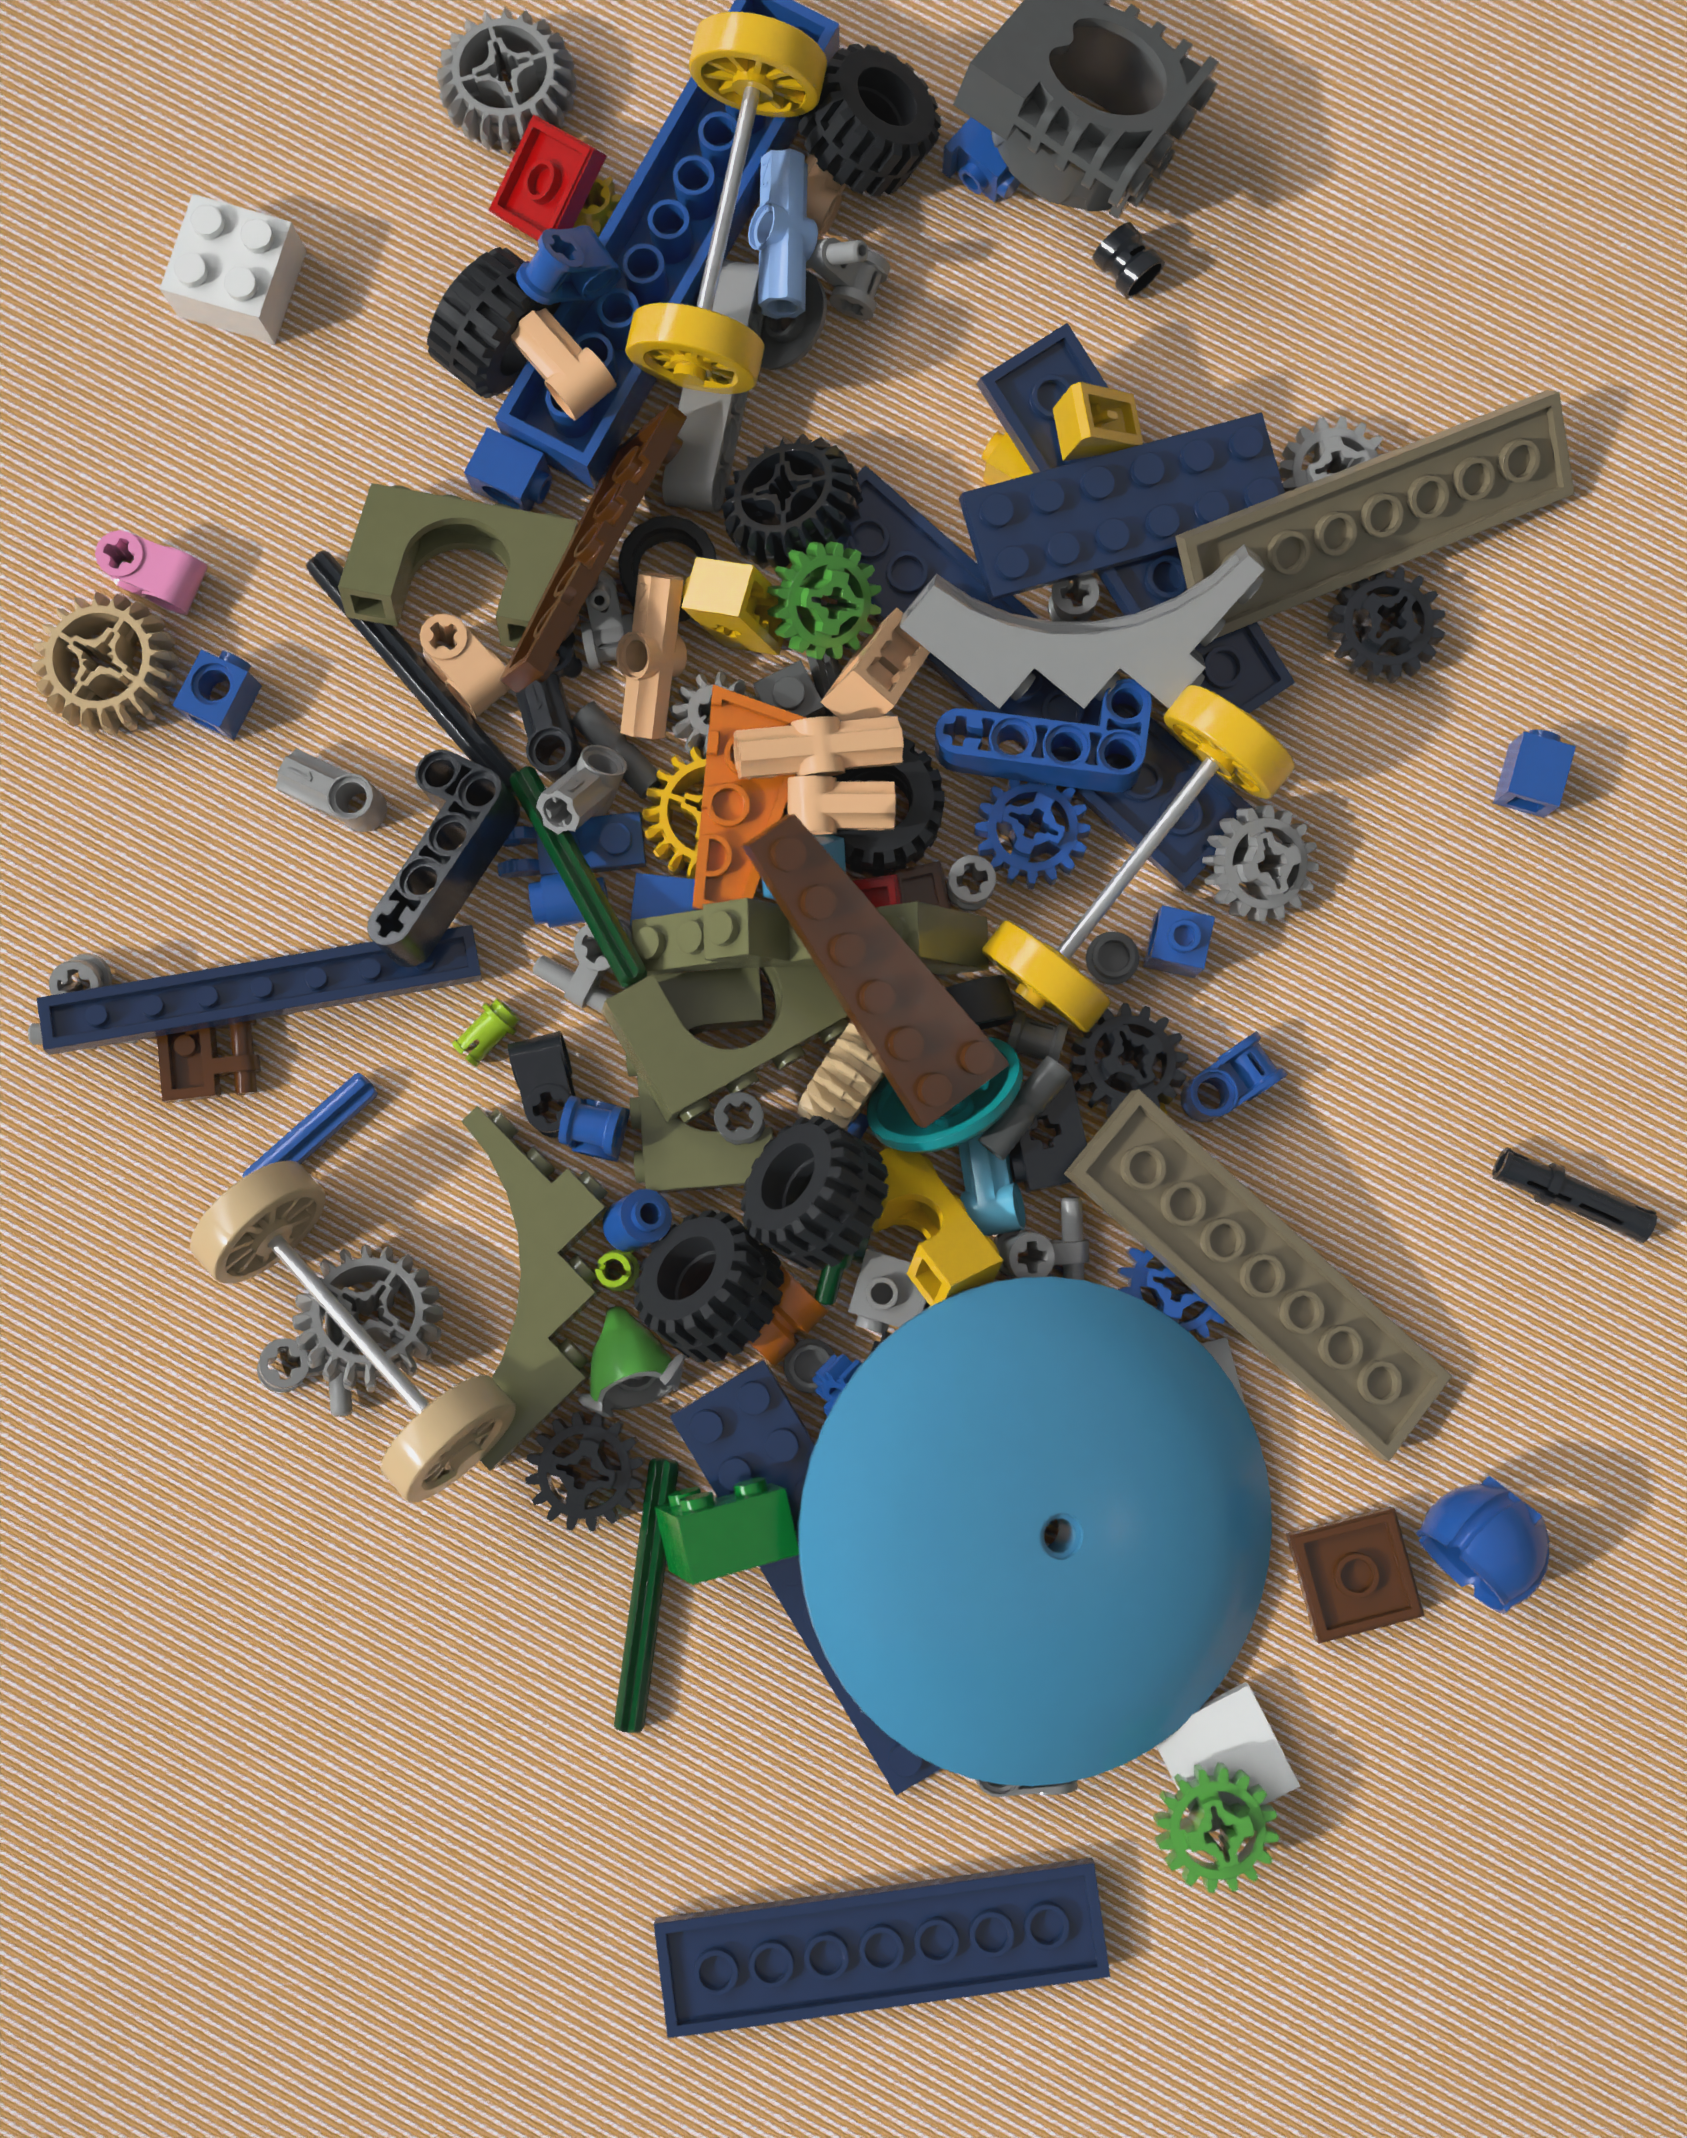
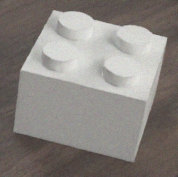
[160,193,306,344]

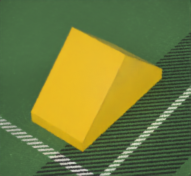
[1053,382,1143,461]

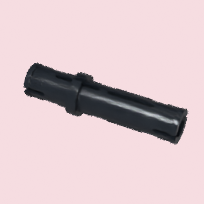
[1492,1147,1657,1243]

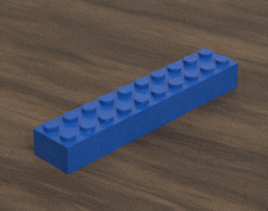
[495,0,840,489]

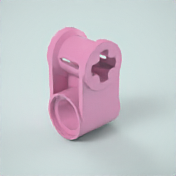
[95,530,208,615]

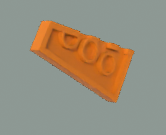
[692,685,806,910]

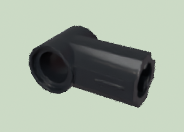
[515,674,583,783]

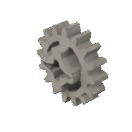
[1278,416,1385,493]
[1202,805,1319,921]

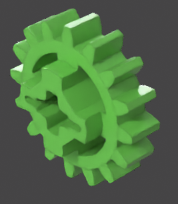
[767,541,882,660]
[1153,1762,1279,1893]

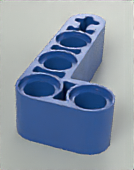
[935,678,1152,793]

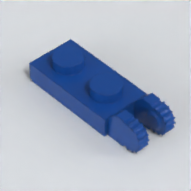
[498,811,647,878]

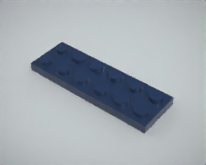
[958,412,1285,602]

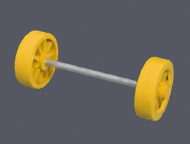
[625,12,827,394]
[982,685,1295,1032]

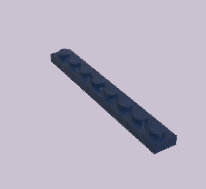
[36,925,482,1055]

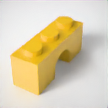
[872,1147,1003,1306]

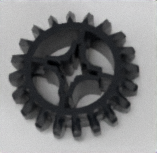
[721,434,863,570]

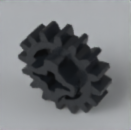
[1327,567,1445,683]
[1069,1003,1188,1118]
[525,1411,645,1531]

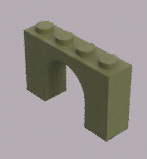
[338,483,578,648]
[601,967,850,1124]
[626,967,774,1193]

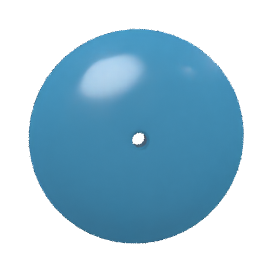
[799,1277,1272,1786]

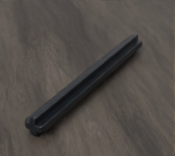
[306,550,518,793]

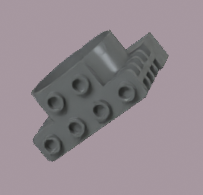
[953,0,1219,219]

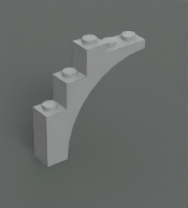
[900,544,1265,709]

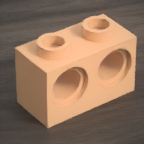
[821,608,930,721]

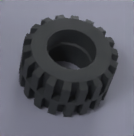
[798,44,941,197]
[427,247,561,398]
[828,738,945,876]
[741,1116,889,1270]
[634,1210,784,1363]

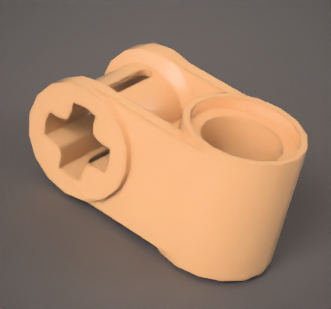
[420,613,510,719]

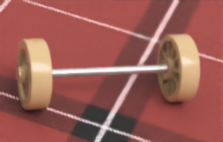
[190,1161,516,1502]

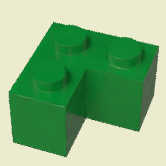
[655,1477,799,1585]

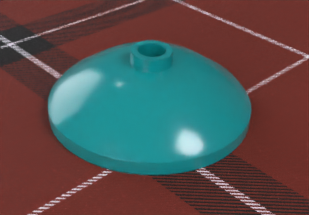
[867,1037,1023,1153]

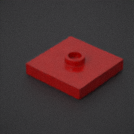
[489,114,607,241]

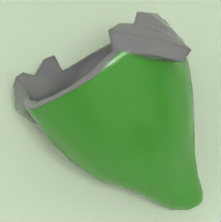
[578,1306,685,1417]

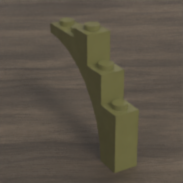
[632,898,989,976]
[462,1106,608,1471]

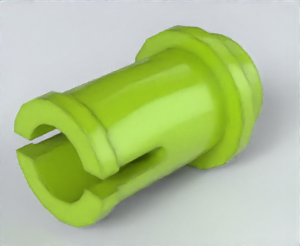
[452,998,520,1067]
[595,1249,640,1292]

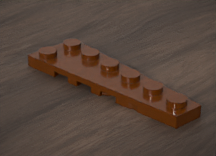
[499,404,687,693]
[742,814,1009,1128]

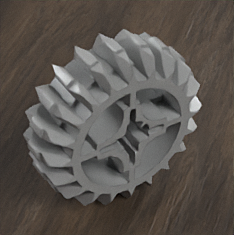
[437,7,577,154]
[292,1244,443,1392]

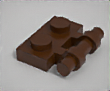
[157,1020,261,1103]

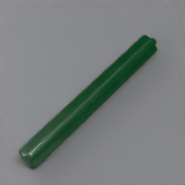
[509,766,647,988]
[614,1458,679,1733]

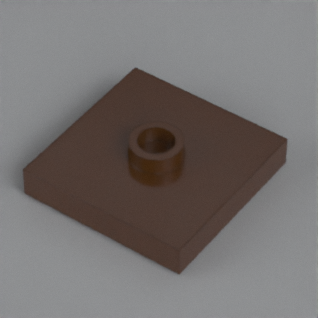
[1286,1506,1425,1644]

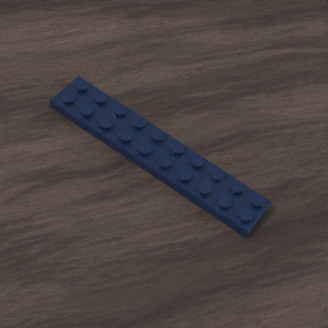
[837,465,1255,891]

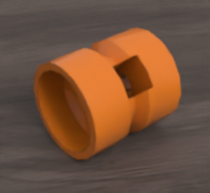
[749,1265,828,1367]

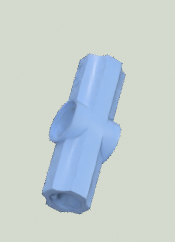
[748,148,818,319]

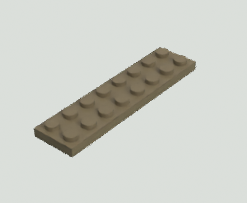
[1175,390,1574,638]
[1064,1089,1452,1461]

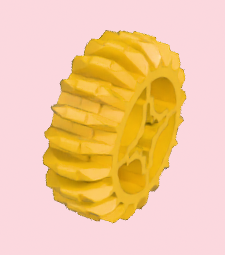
[642,746,786,879]

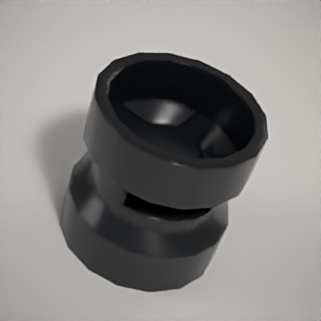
[1092,222,1165,299]

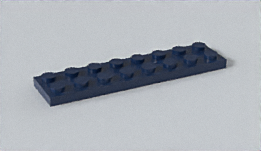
[976,323,1296,714]
[670,1358,941,1796]
[654,1858,1110,2039]

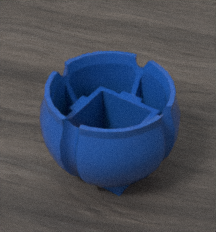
[1416,1476,1550,1614]

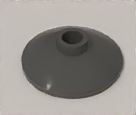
[760,270,827,370]

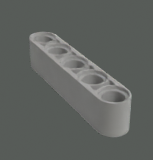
[662,260,765,513]

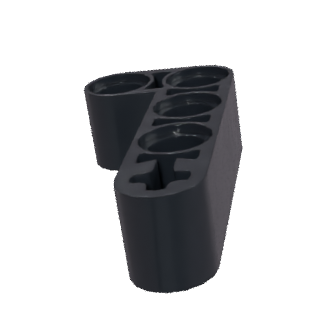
[367,749,520,968]

